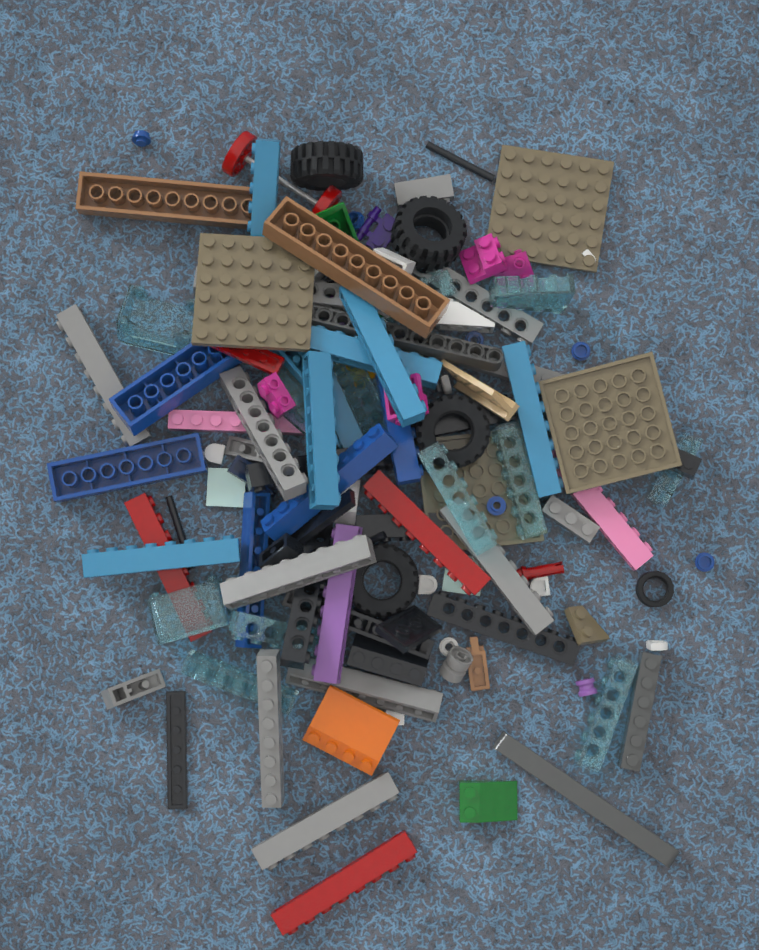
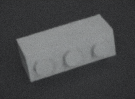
[394,174,454,210]
[541,495,600,544]

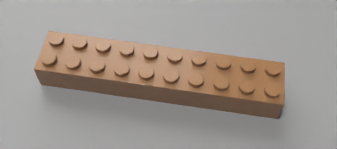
[75,171,253,230]
[262,196,450,339]

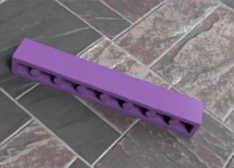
[311,523,363,684]

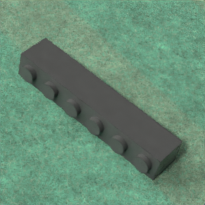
[617,651,662,772]

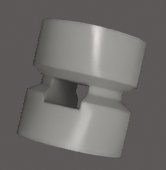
[439,646,473,683]

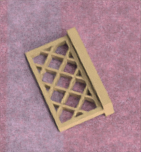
[441,359,520,422]

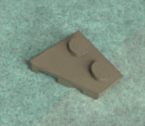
[564,605,610,646]

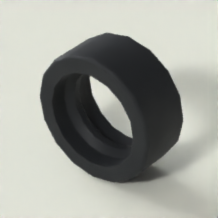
[636,571,674,607]

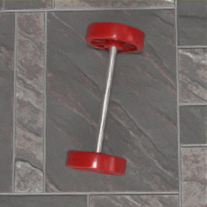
[222,131,342,214]

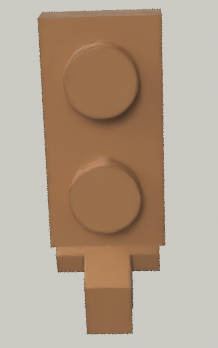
[466,636,490,691]

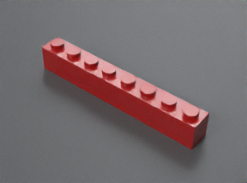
[363,470,491,596]
[124,493,215,642]
[271,830,417,935]

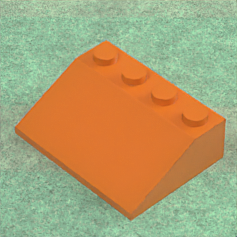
[302,684,400,776]

